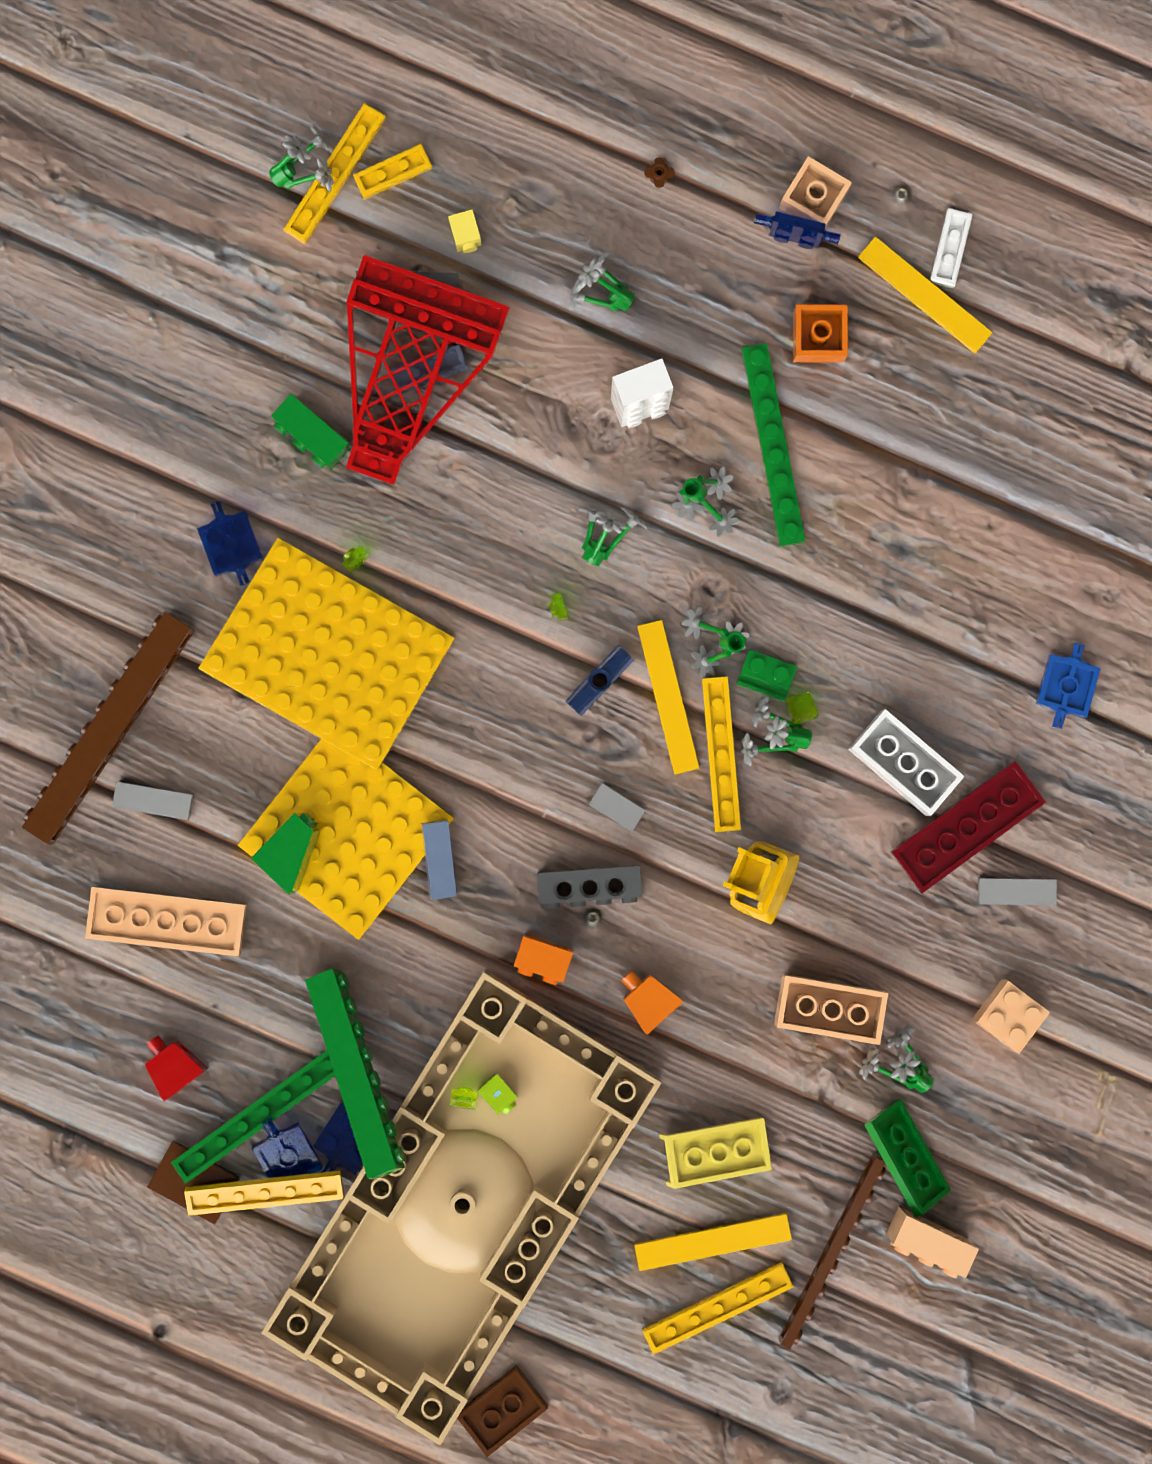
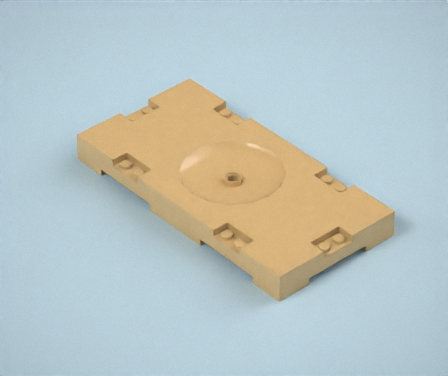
[261,970,661,1445]

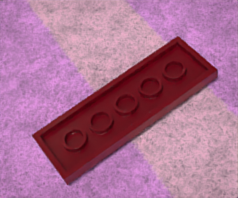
[891,761,1046,894]

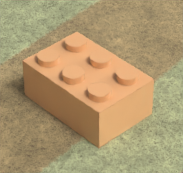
[886,1206,979,1278]

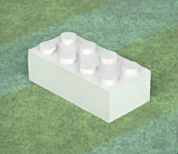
[611,358,673,428]
[848,709,965,816]

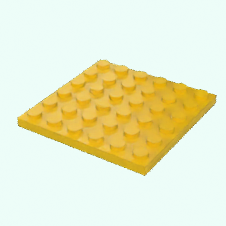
[238,739,454,940]

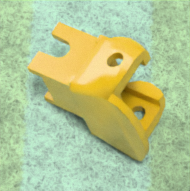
[723,841,799,925]

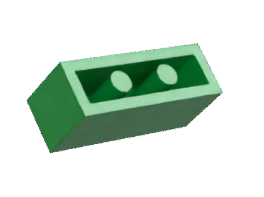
[271,393,351,470]

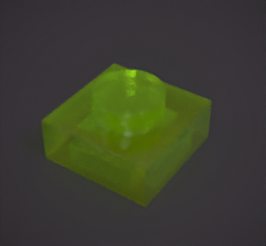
[342,546,369,574]
[548,592,568,622]
[785,692,819,725]
[450,1087,478,1110]

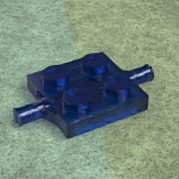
[754,211,841,249]
[197,501,264,586]
[313,1102,363,1175]
[252,1118,323,1178]

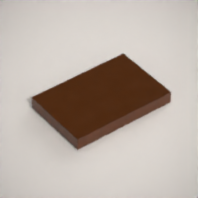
[147,1140,241,1225]
[457,1365,549,1457]

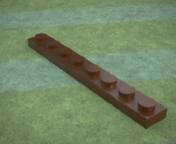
[778,1154,886,1350]

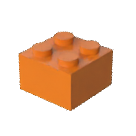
[793,305,848,363]
[514,934,573,985]

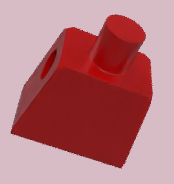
[145,1035,208,1101]

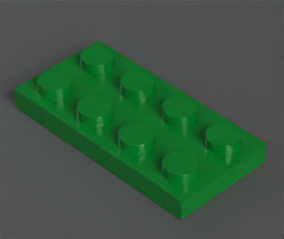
[864,1099,951,1217]

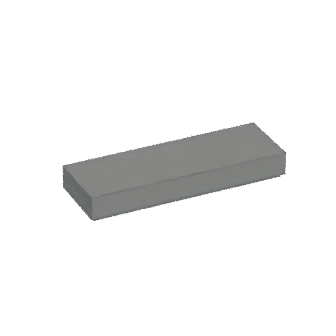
[112,782,194,820]
[978,878,1057,905]

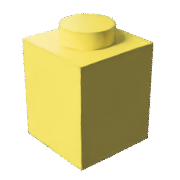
[448,209,482,253]

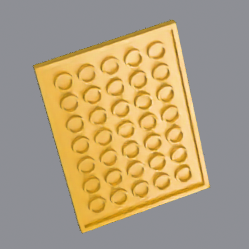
[199,538,455,771]

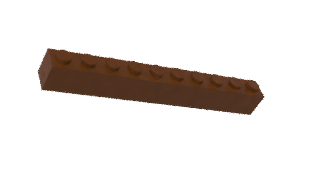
[22,612,195,844]

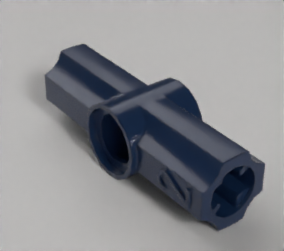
[565,645,634,716]

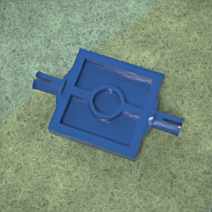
[1036,643,1100,729]

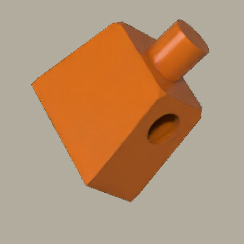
[621,970,683,1035]

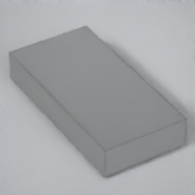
[589,783,645,832]

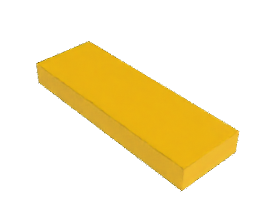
[353,143,433,200]

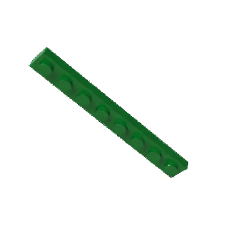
[741,343,805,547]
[171,1050,335,1184]

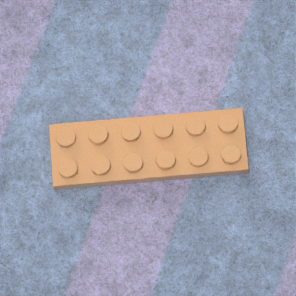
[85,887,246,956]

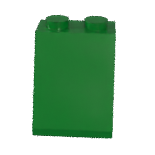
[251,813,320,895]

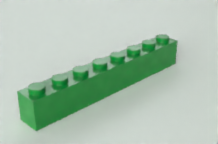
[305,968,405,1179]

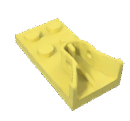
[659,1117,772,1189]

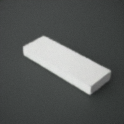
[929,208,973,289]

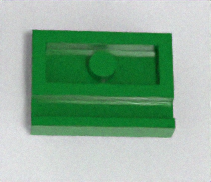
[736,649,797,702]

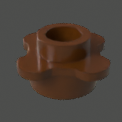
[644,157,675,188]

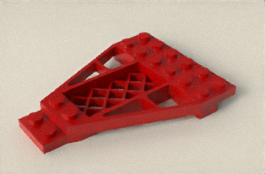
[346,255,510,485]

